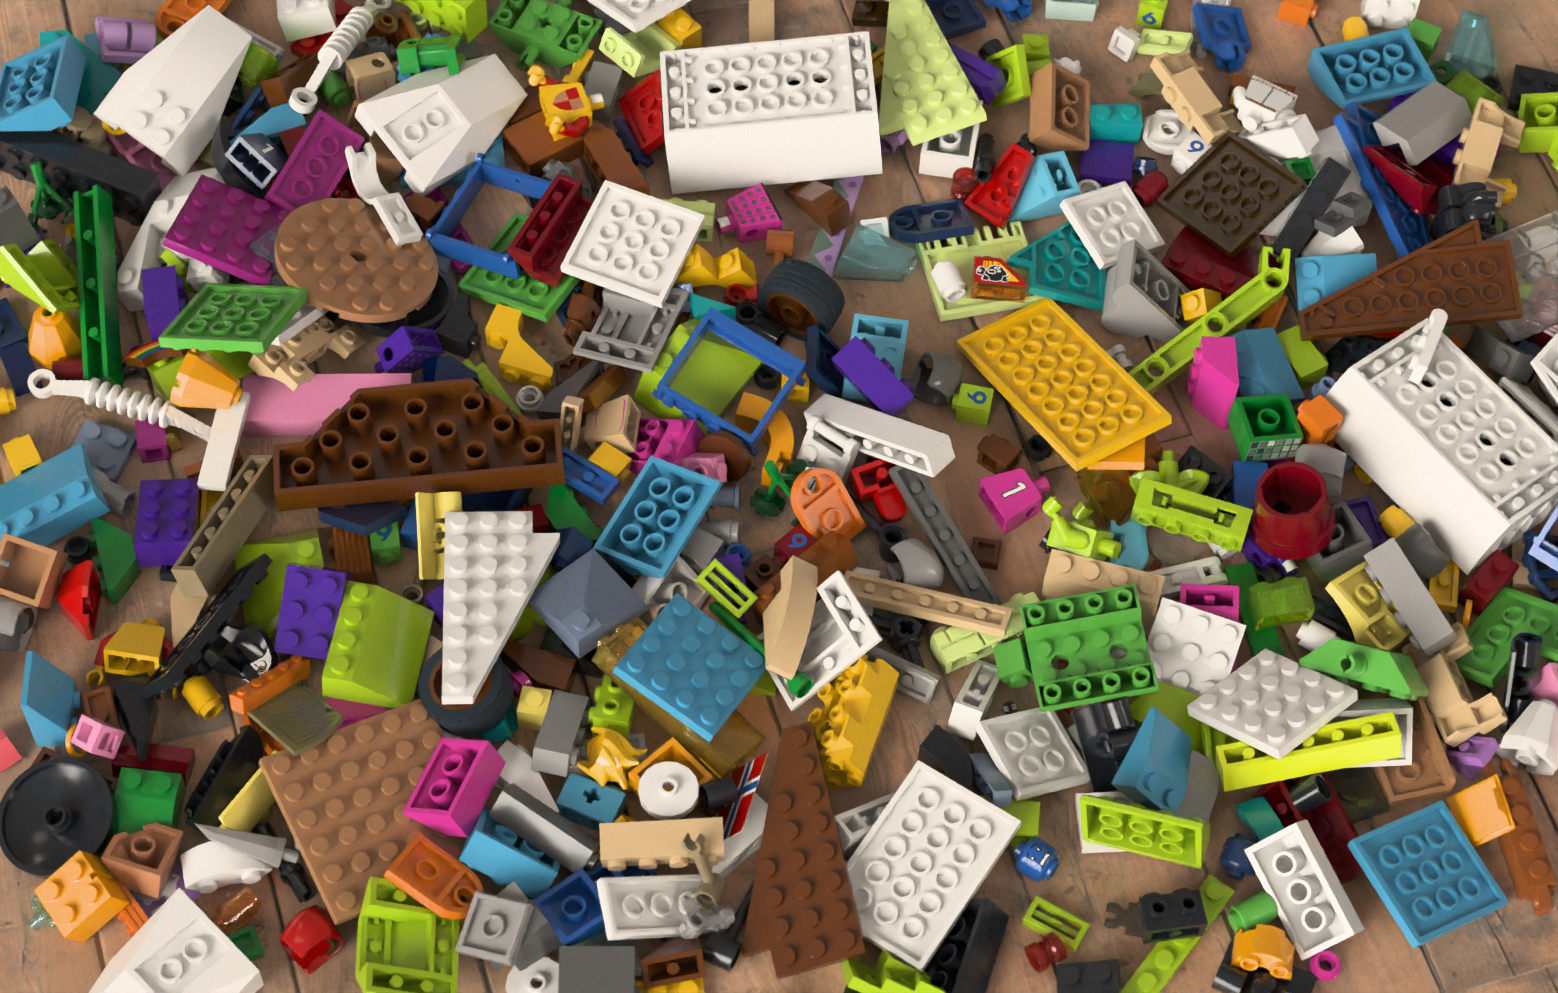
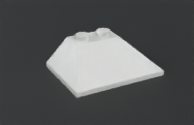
[757,570,883,711]

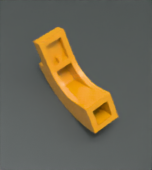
[735,392,794,487]

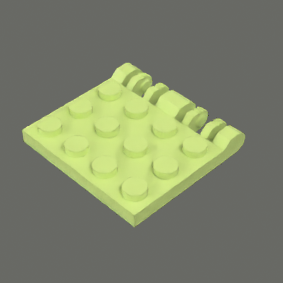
[915,221,1044,322]

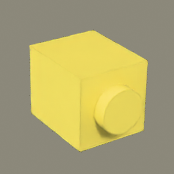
[517,686,552,731]

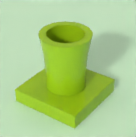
[985,44,1052,109]

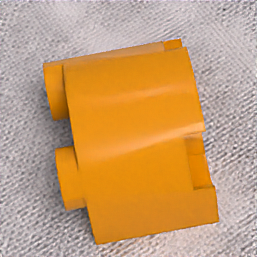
[1231,924,1295,980]

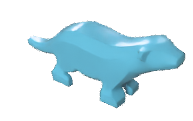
[1107,519,1149,571]

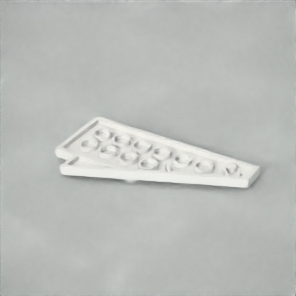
[442,511,560,704]

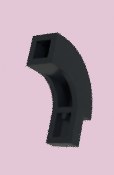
[918,725,972,791]

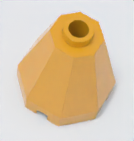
[29,306,82,370]
[170,349,244,409]

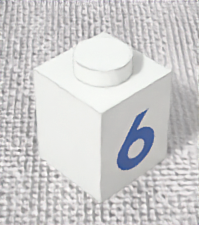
[1171,132,1212,174]

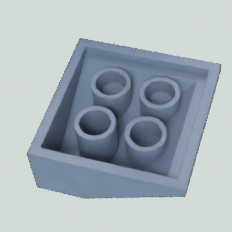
[528,549,648,659]

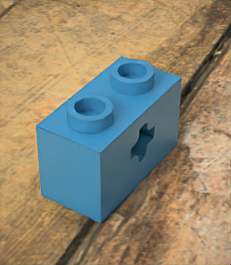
[556,773,626,832]

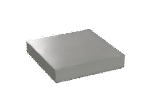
[455,891,534,967]

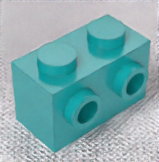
[1089,103,1143,144]

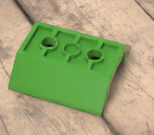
[1019,584,1159,713]

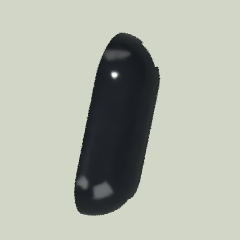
[184,725,264,833]

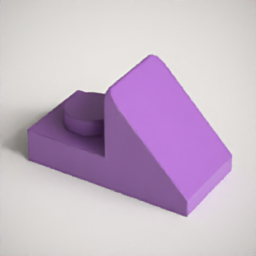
[1445,736,1500,781]

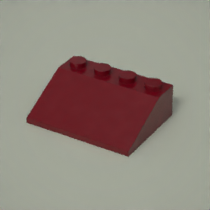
[1161,226,1281,324]

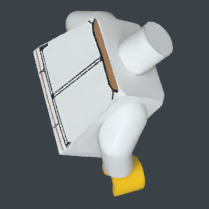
[1229,75,1298,131]

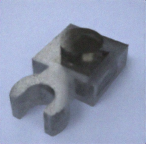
[1104,902,1142,938]

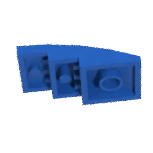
[533,863,659,946]

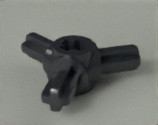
[868,615,931,668]

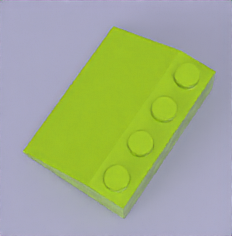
[322,581,435,708]
[1080,794,1210,869]

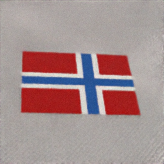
[718,752,768,840]

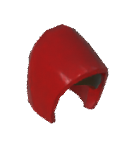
[279,905,344,974]

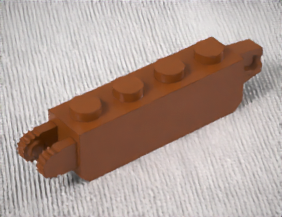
[584,121,650,196]
[1482,758,1556,916]

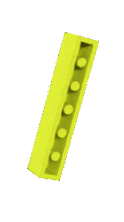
[1216,711,1401,792]

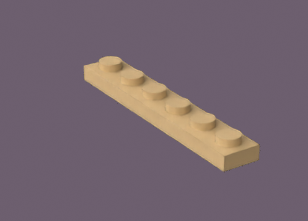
[844,570,1013,638]

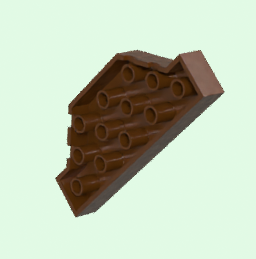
[273,378,566,511]

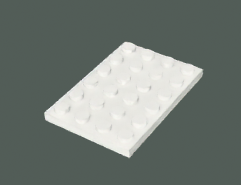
[847,760,1021,974]

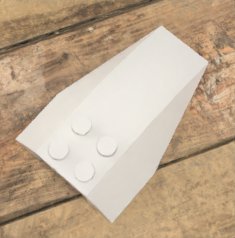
[94,5,252,176]

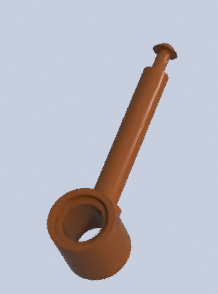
[766,228,795,269]

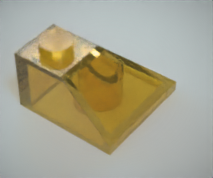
[1077,467,1137,528]

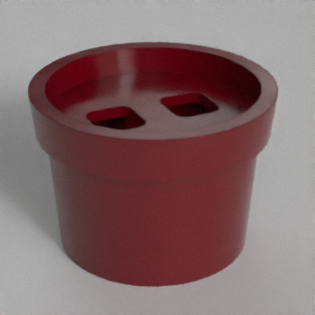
[1250,462,1336,560]

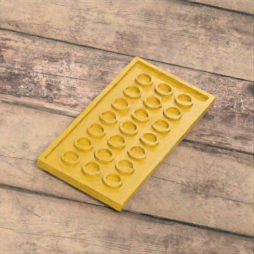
[956,297,1172,472]

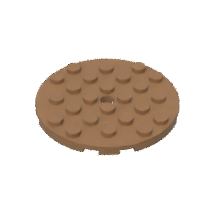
[274,198,438,323]

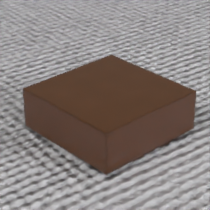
[971,537,1002,570]

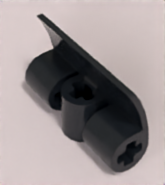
[1500,633,1543,733]
[1072,697,1139,793]
[1211,940,1317,993]

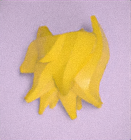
[576,727,647,791]

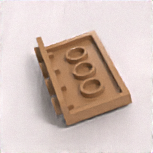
[1358,691,1457,807]

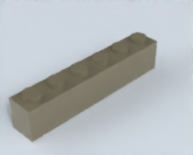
[171,455,275,596]

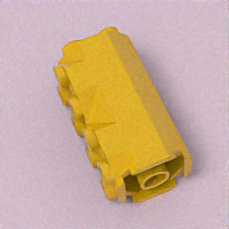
[808,654,899,790]

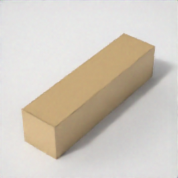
[560,395,584,454]

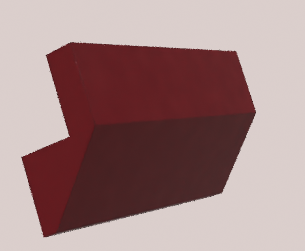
[507,173,594,288]
[1257,772,1364,884]

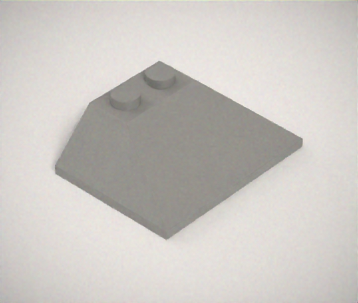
[573,287,689,373]

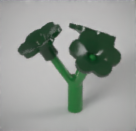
[28,161,74,234]
[749,459,814,527]

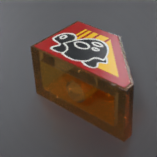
[970,256,1027,303]

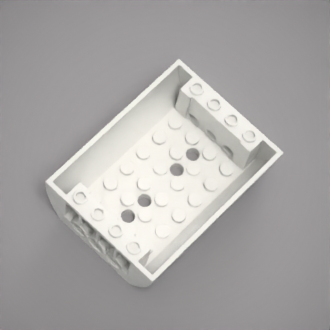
[660,31,883,194]
[1324,318,1558,575]

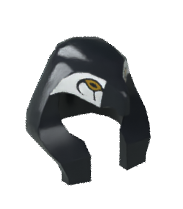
[203,620,280,682]

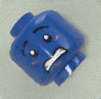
[1013,837,1061,882]

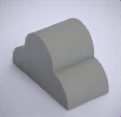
[1101,239,1193,343]

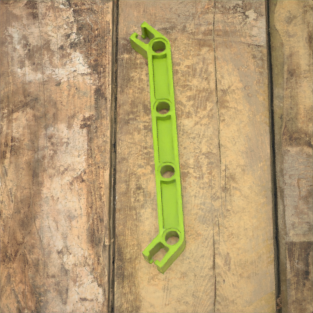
[1128,246,1291,396]

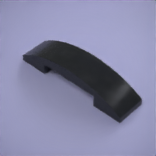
[212,115,266,200]

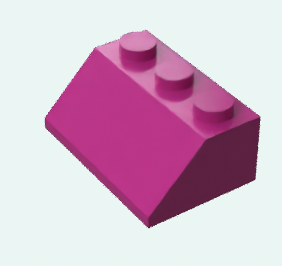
[1185,336,1239,430]
[403,737,506,837]

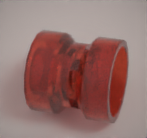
[951,167,978,203]
[1024,931,1067,973]

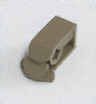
[51,105,107,149]

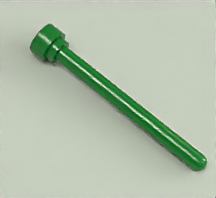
[709,601,814,698]

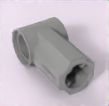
[93,468,136,515]

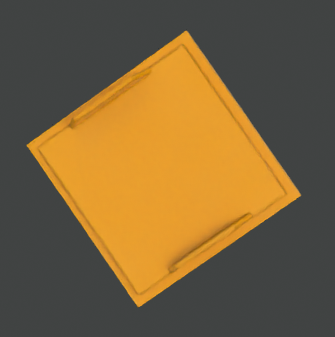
[1446,774,1516,848]

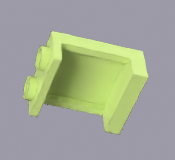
[598,22,682,78]

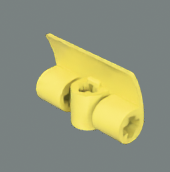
[415,492,462,580]
[219,750,279,833]

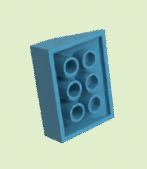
[1307,28,1437,109]
[0,35,87,131]
[0,443,110,565]
[593,455,723,579]

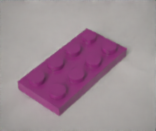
[264,109,365,212]

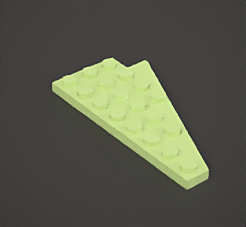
[879,0,987,146]

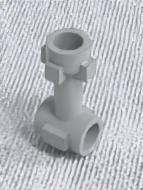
[678,905,735,940]

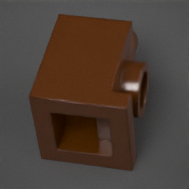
[404,192,445,234]
[977,433,1023,475]
[743,554,784,593]

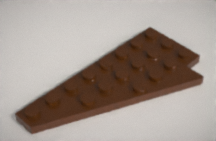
[1297,219,1523,341]
[741,721,868,979]

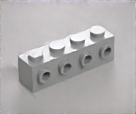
[1363,537,1459,657]

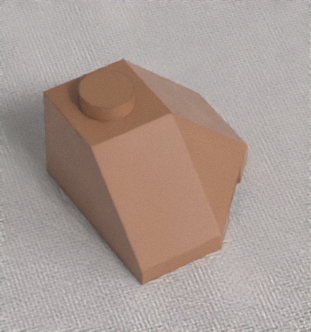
[101,822,184,899]

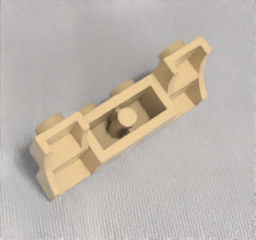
[1150,49,1245,145]
[1451,97,1526,212]
[248,315,366,392]
[1401,622,1508,748]

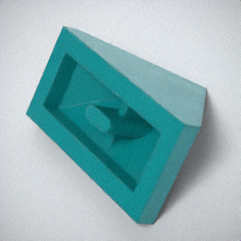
[688,293,736,321]

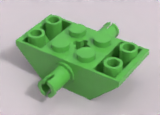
[488,0,603,72]
[1298,638,1429,701]

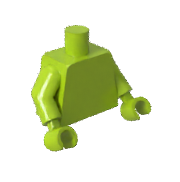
[1043,496,1121,560]

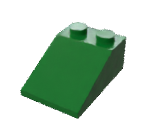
[108,767,187,845]

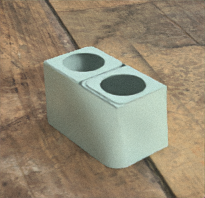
[1045,0,1098,22]

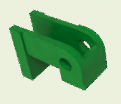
[396,34,467,75]

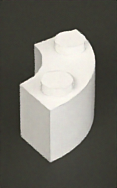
[180,841,272,894]

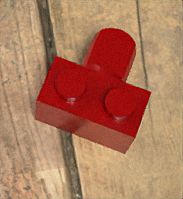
[848,459,907,523]

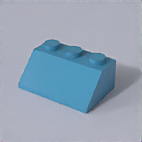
[1229,328,1306,406]
[459,807,560,900]

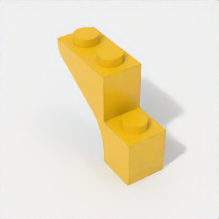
[673,244,758,289]
[485,303,554,392]

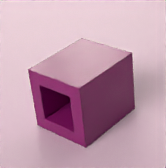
[135,417,171,463]

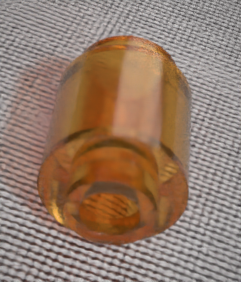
[214,887,262,932]

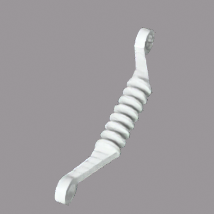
[289,0,391,114]
[28,369,212,442]

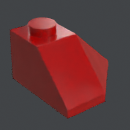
[55,560,102,640]

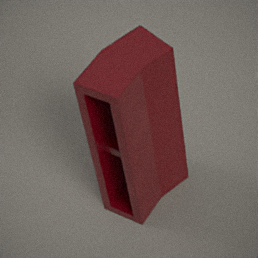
[111,739,196,787]

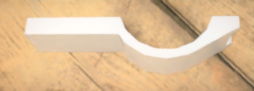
[345,142,423,246]

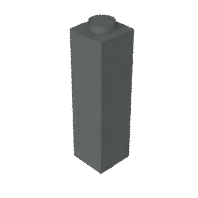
[489,783,600,873]

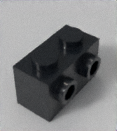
[1135,888,1208,944]

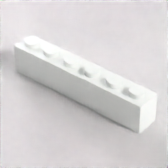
[803,393,955,478]

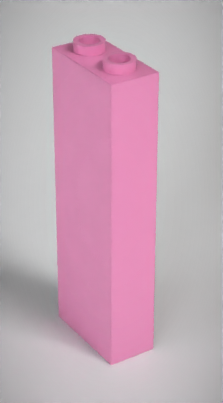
[239,373,413,436]

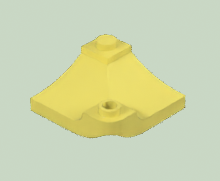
[1325,561,1413,652]

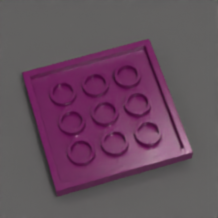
[162,174,291,285]

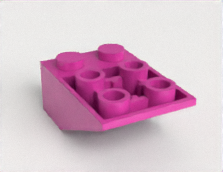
[624,418,705,475]
[1180,584,1239,674]

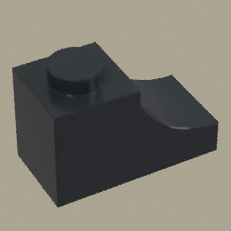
[436,292,481,359]

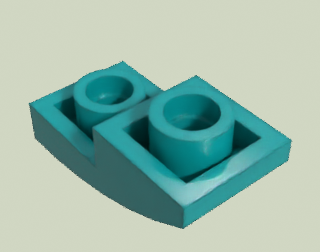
[1236,796,1284,842]

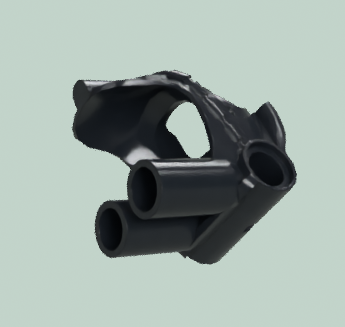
[1429,182,1508,242]

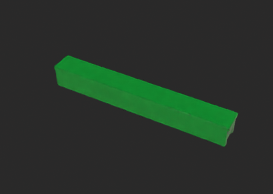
[73,184,123,389]

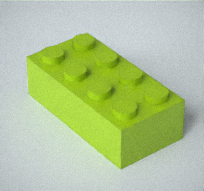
[395,0,488,43]
[1518,92,1558,153]

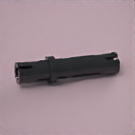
[973,133,995,183]
[253,822,316,903]

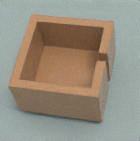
[0,533,69,609]

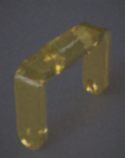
[163,400,183,453]

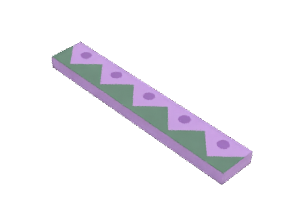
[808,176,864,277]

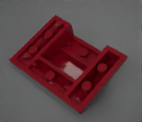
[1362,145,1455,216]

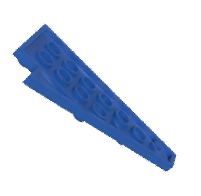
[1333,101,1431,258]

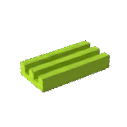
[695,558,758,620]
[1021,895,1091,953]

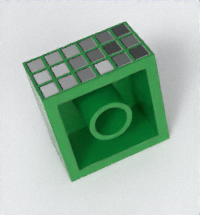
[1227,393,1304,462]

